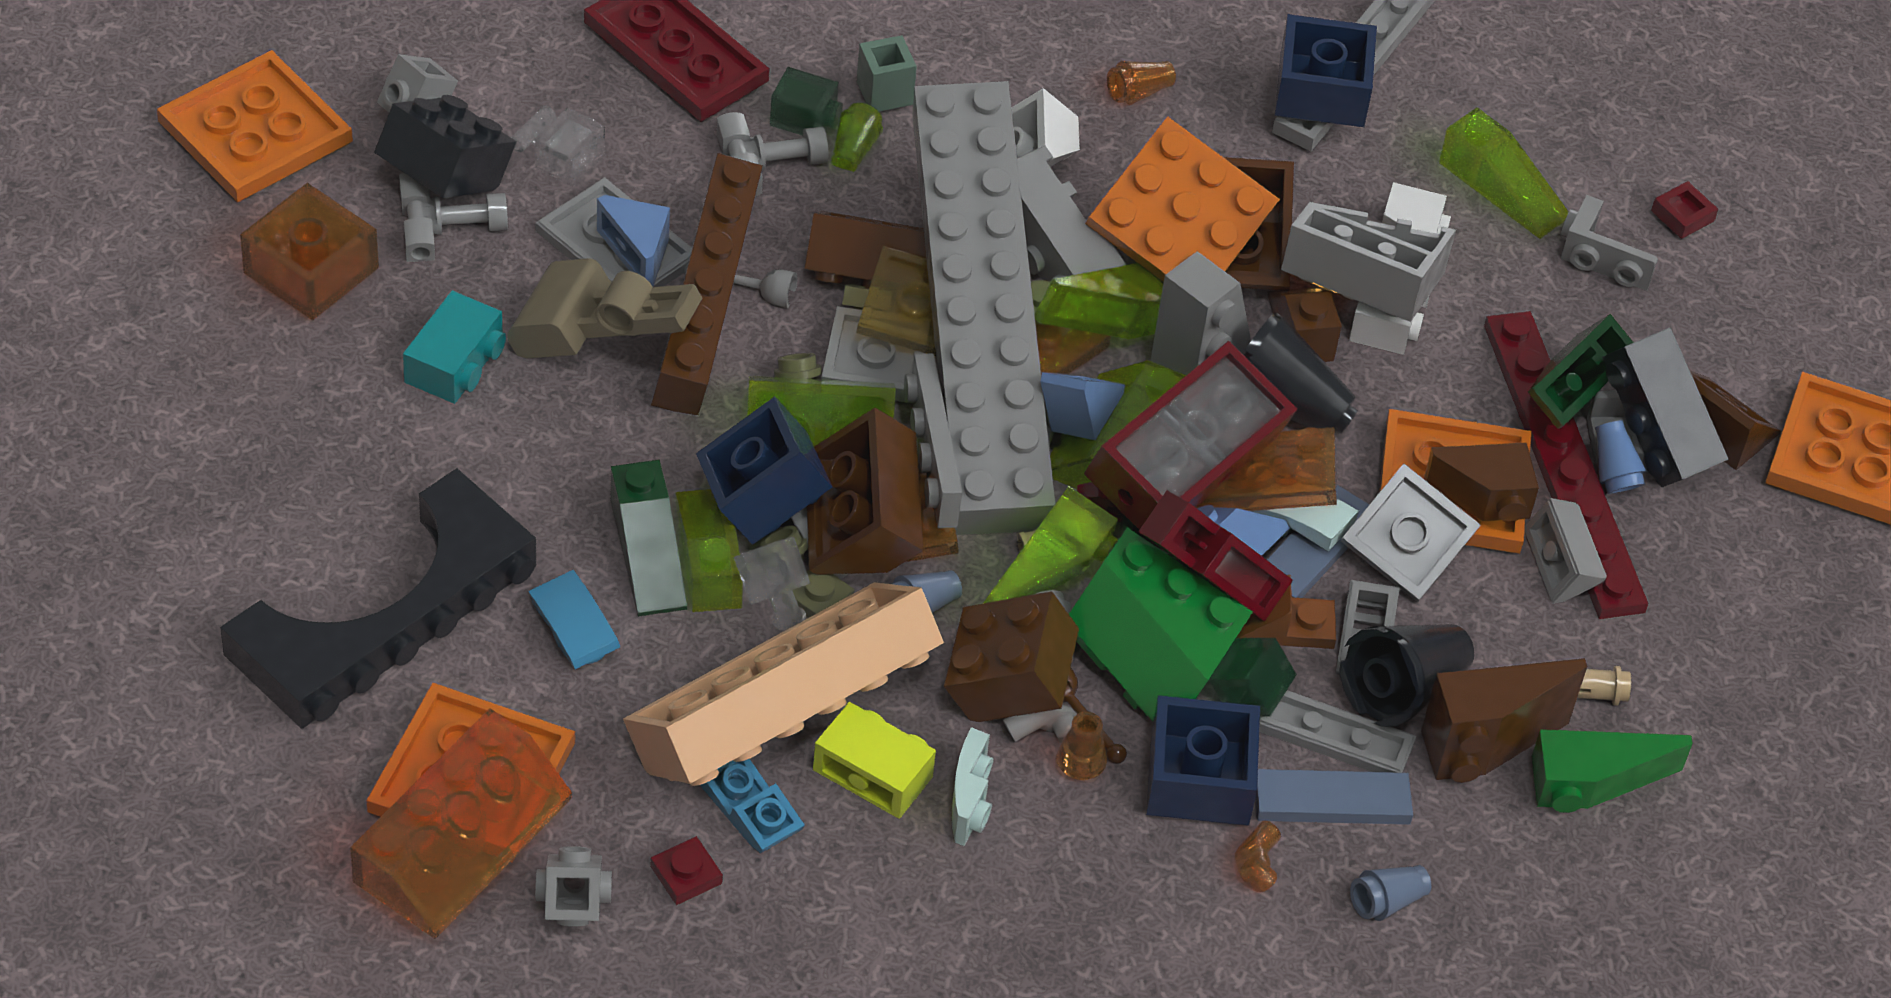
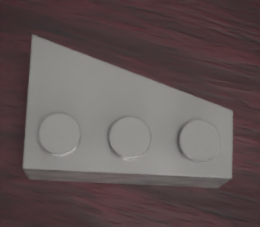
[1017,145,1126,315]
[1281,202,1456,322]

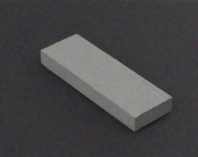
[1259,685,1417,773]

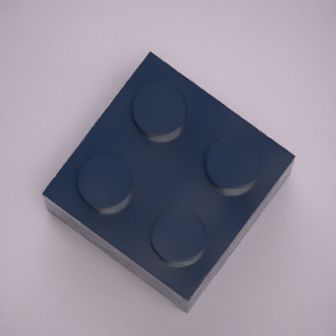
[1275,14,1377,127]
[696,396,832,545]
[1146,695,1260,826]

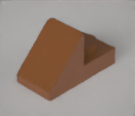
[1235,575,1336,649]

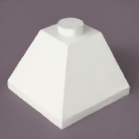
[1011,88,1080,167]

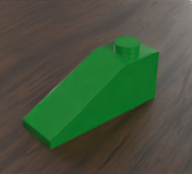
[1531,729,1693,813]

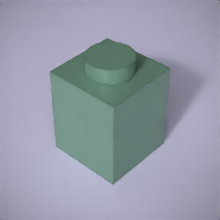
[857,35,917,113]

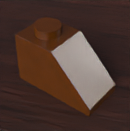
[1268,288,1342,362]
[1424,443,1539,521]

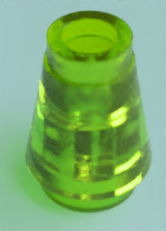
[831,103,883,172]

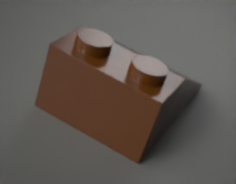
[1224,157,1294,291]
[1421,658,1588,783]

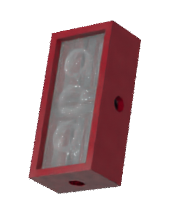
[1084,341,1298,543]

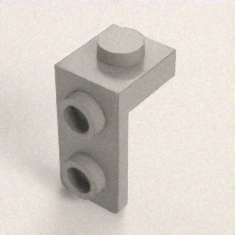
[1561,195,1658,291]

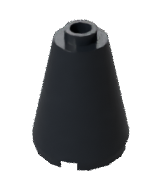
[1244,312,1358,436]
[1339,624,1474,727]

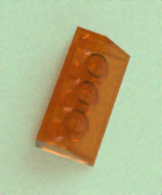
[350,708,572,939]

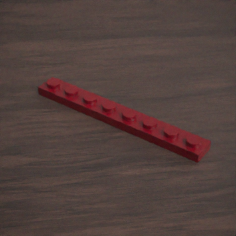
[1484,311,1649,619]

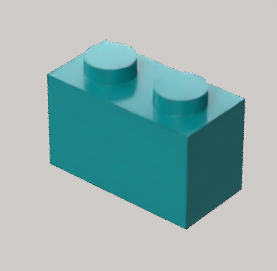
[403,290,506,404]

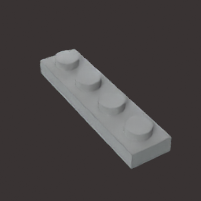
[904,354,962,528]

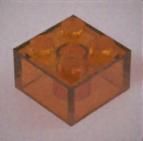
[240,183,379,321]

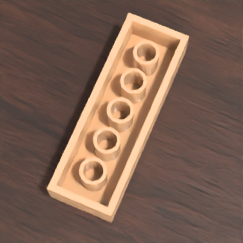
[623,582,944,786]

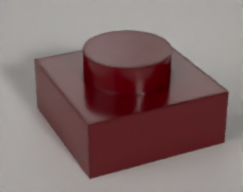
[1651,181,1718,239]
[650,836,723,905]

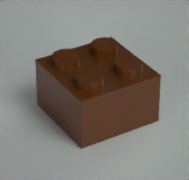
[944,591,1079,722]

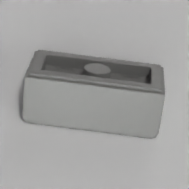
[1524,498,1607,603]

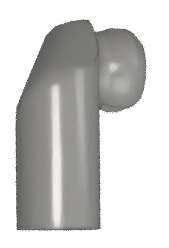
[1003,705,1082,743]

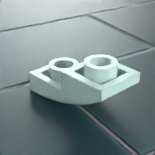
[1246,479,1359,551]
[952,727,993,846]

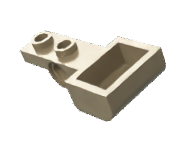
[507,258,702,358]

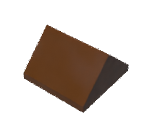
[1690,371,1782,470]

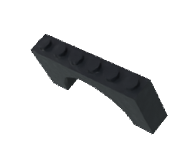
[220,468,536,729]

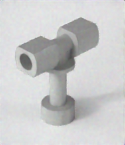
[717,112,829,197]
[399,173,508,262]

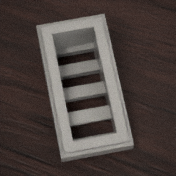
[1336,580,1400,674]

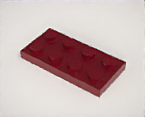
[584,0,770,122]

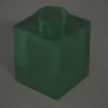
[770,67,843,136]
[1209,638,1297,717]

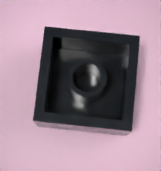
[374,95,517,198]

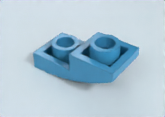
[528,570,620,669]
[700,759,805,854]

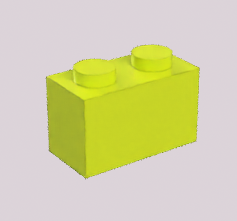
[813,701,936,819]

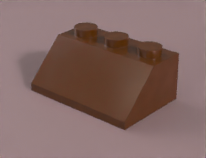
[805,211,930,299]
[807,407,923,575]

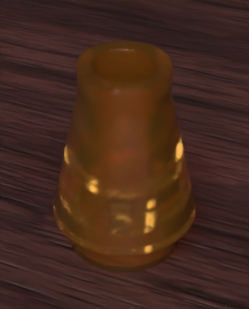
[1107,60,1176,105]
[1056,712,1107,780]

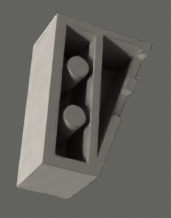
[1149,251,1251,386]

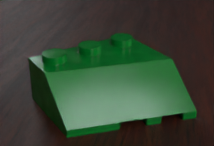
[1069,527,1253,722]

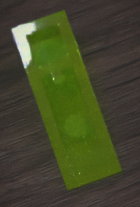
[1439,107,1569,239]
[1034,263,1163,339]
[983,486,1118,603]
[675,489,743,612]

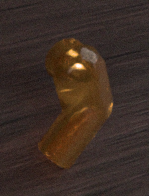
[1234,820,1281,892]

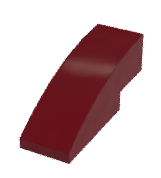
[1138,490,1293,621]

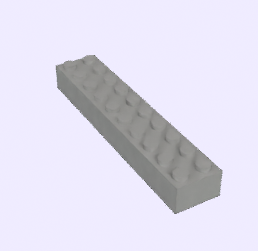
[912,81,1056,535]

